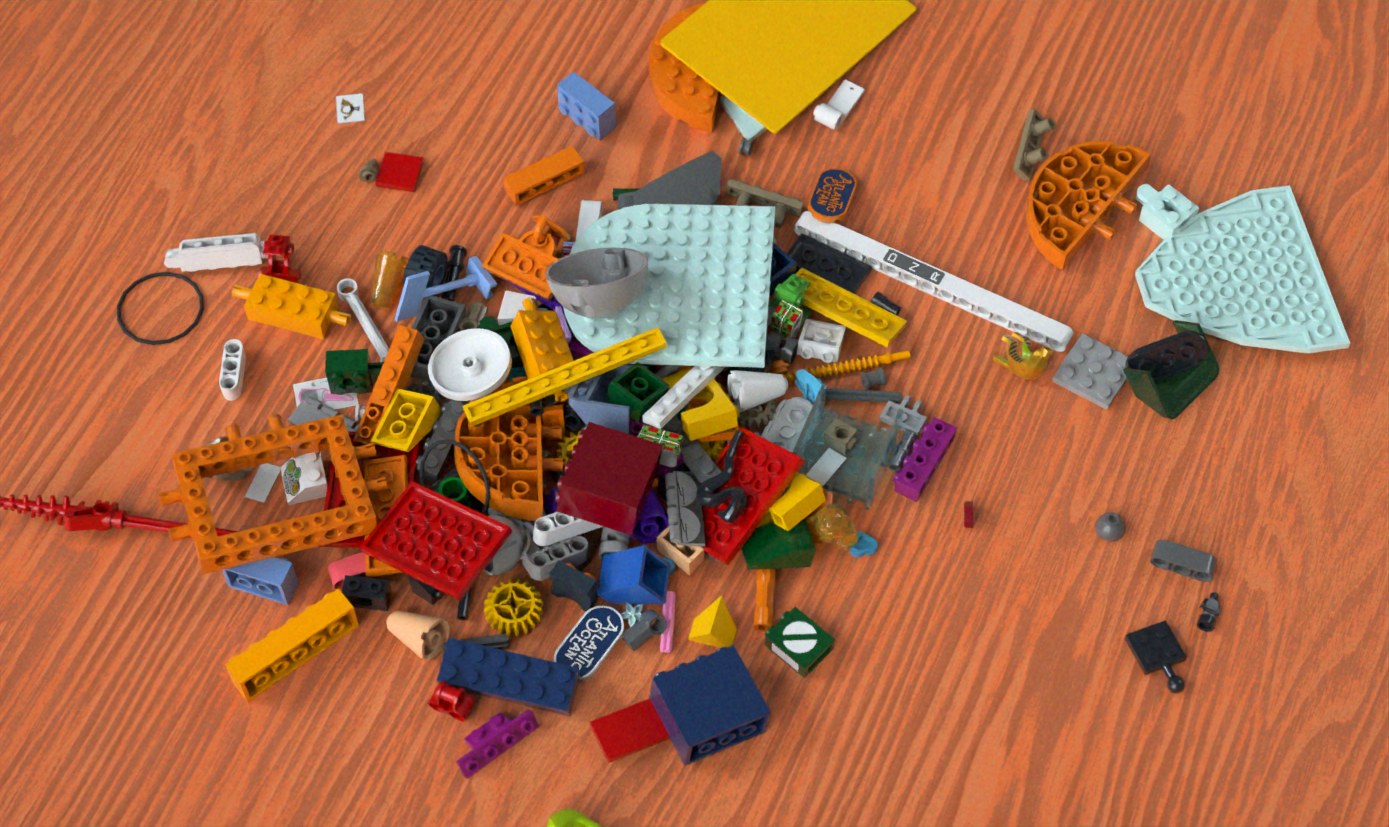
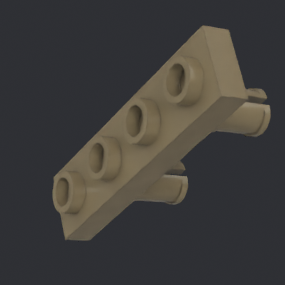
[1013,109,1056,182]
[726,179,804,228]

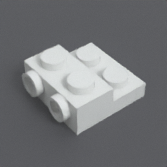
[797,319,846,363]

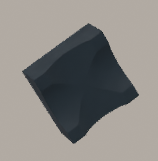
[549,560,598,612]

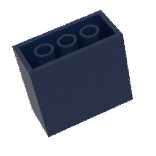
[649,645,771,766]

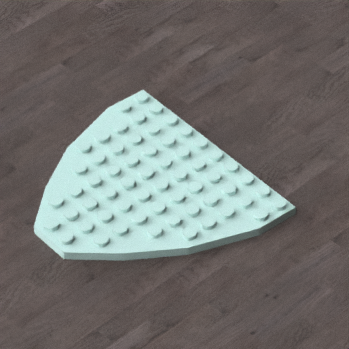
[1135,185,1350,353]

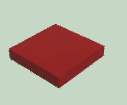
[375,152,424,192]

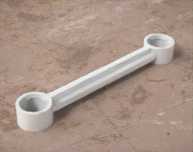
[337,278,389,362]

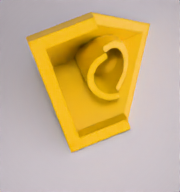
[688,595,737,648]

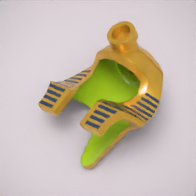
[993,332,1054,380]

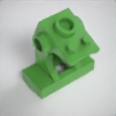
[769,274,811,330]

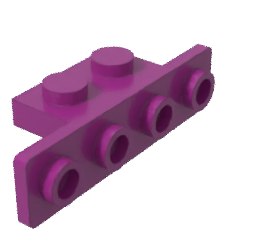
[456,709,539,779]

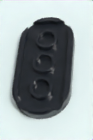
[1125,331,1208,385]

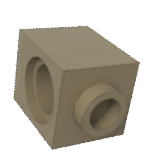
[824,418,858,456]

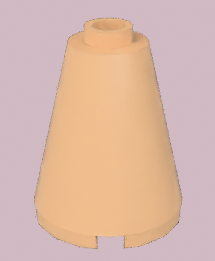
[387,611,450,661]

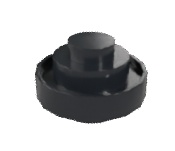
[563,403,587,432]

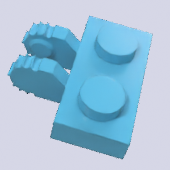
[795,369,825,413]

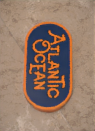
[807,168,857,223]

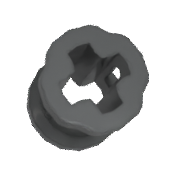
[860,367,886,390]

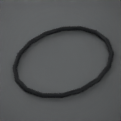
[117,272,204,345]
[420,439,490,515]

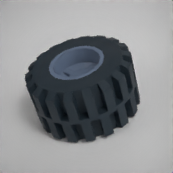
[403,245,448,299]

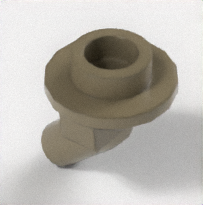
[359,159,378,182]

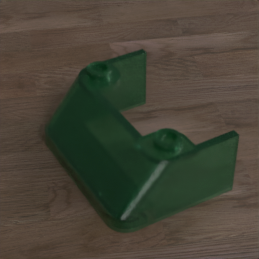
[1123,320,1219,419]

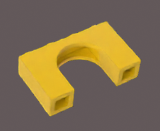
[660,369,739,441]
[769,472,826,531]

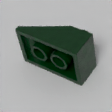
[741,518,816,570]

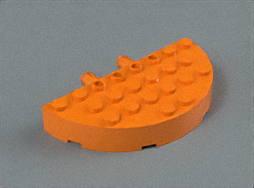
[649,2,721,132]
[1026,141,1151,270]
[454,376,563,521]

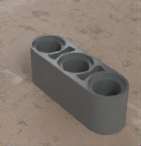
[1150,540,1217,582]

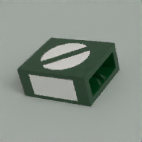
[765,607,835,678]

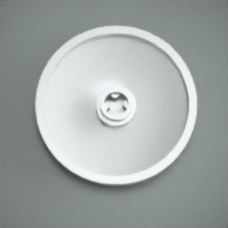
[428,329,512,401]

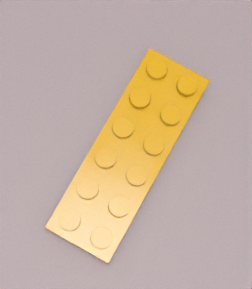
[796,268,907,347]

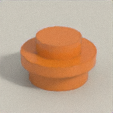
[769,360,789,374]

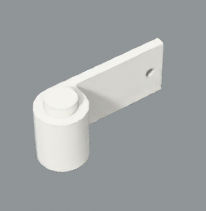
[813,79,865,131]

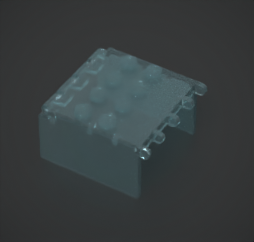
[793,383,903,510]

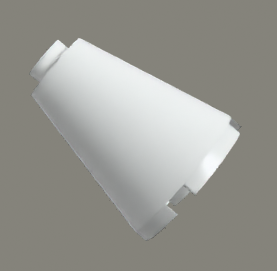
[728,370,788,412]

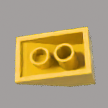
[371,388,442,452]

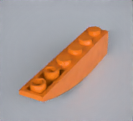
[353,325,425,445]

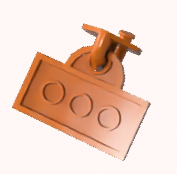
[482,215,573,301]

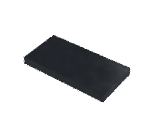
[787,233,872,294]

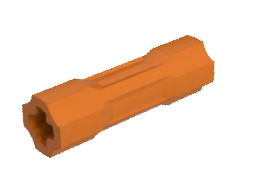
[754,569,776,632]

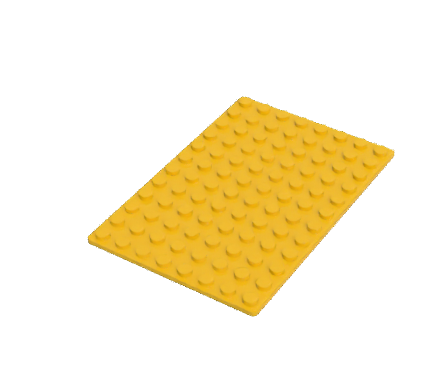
[660,0,916,134]

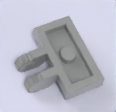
[879,395,927,437]

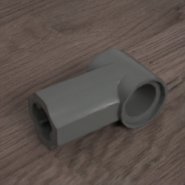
[621,609,667,651]

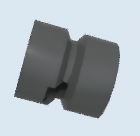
[766,330,799,365]

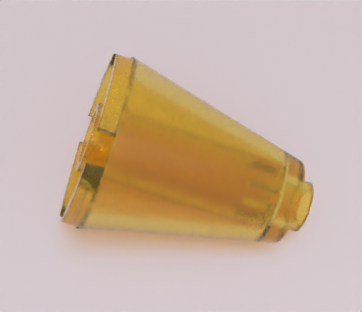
[370,251,409,310]

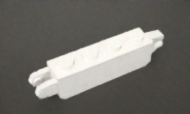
[164,233,277,272]

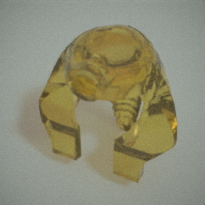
[806,504,858,551]

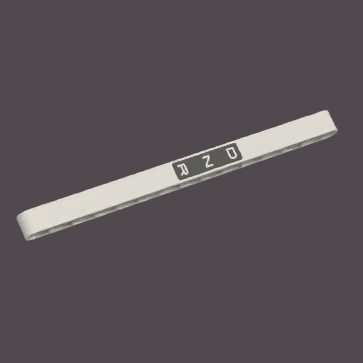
[794,211,1073,352]

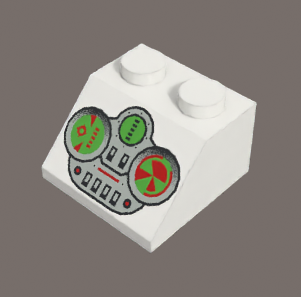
[281,451,328,505]

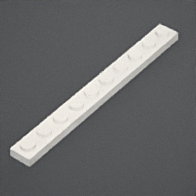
[643,307,776,429]

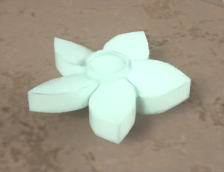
[621,603,642,628]

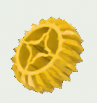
[484,578,544,637]

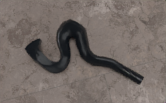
[696,430,747,524]

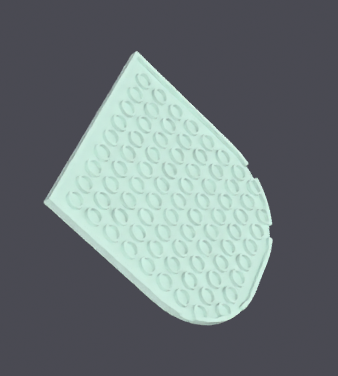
[564,204,775,368]

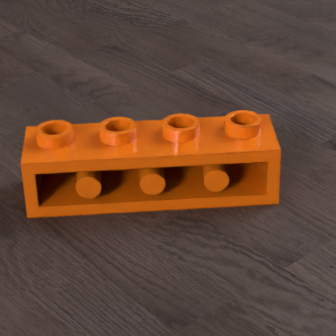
[503,145,585,206]

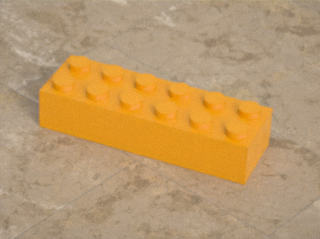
[225,588,359,702]

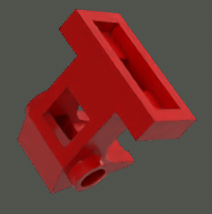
[256,234,301,283]

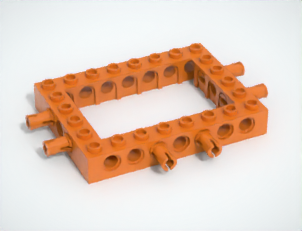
[158,414,388,574]

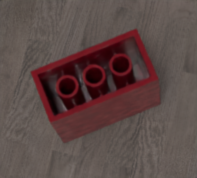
[555,422,663,535]

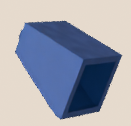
[597,545,671,604]

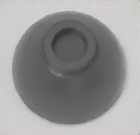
[1095,512,1126,541]

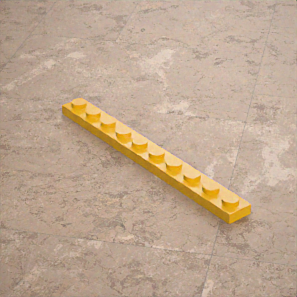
[462,327,667,427]

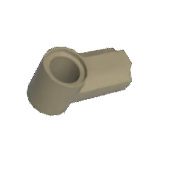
[459,302,488,331]

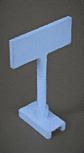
[395,256,497,322]

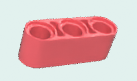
[327,552,382,589]

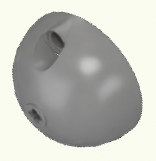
[545,247,648,319]

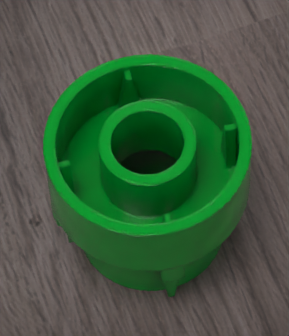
[438,477,473,509]

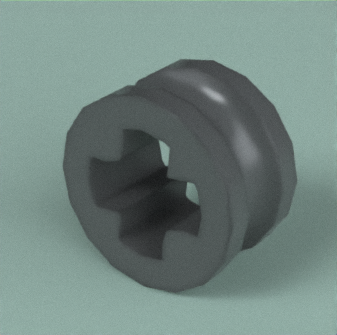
[739,137,753,157]

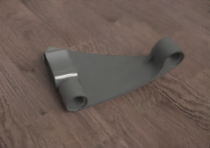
[617,151,722,210]

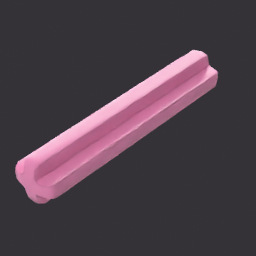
[660,591,676,653]

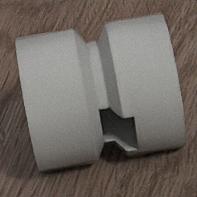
[599,527,630,560]

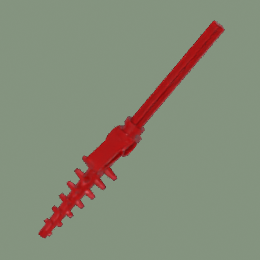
[0,495,239,536]

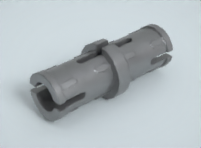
[887,430,916,472]

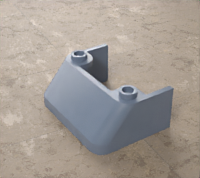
[569,363,650,434]

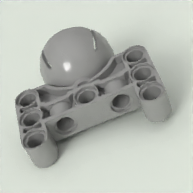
[484,478,588,581]

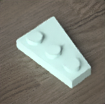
[720,95,767,141]

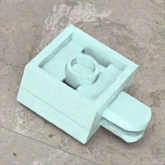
[1136,184,1199,240]

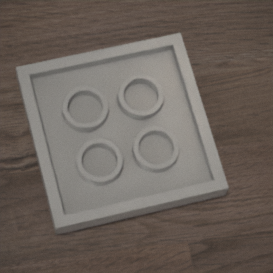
[1052,333,1129,410]

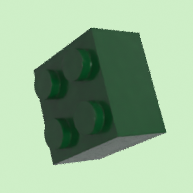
[606,362,670,423]

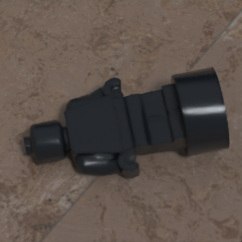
[1197,592,1221,632]

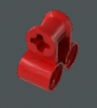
[428,680,476,722]

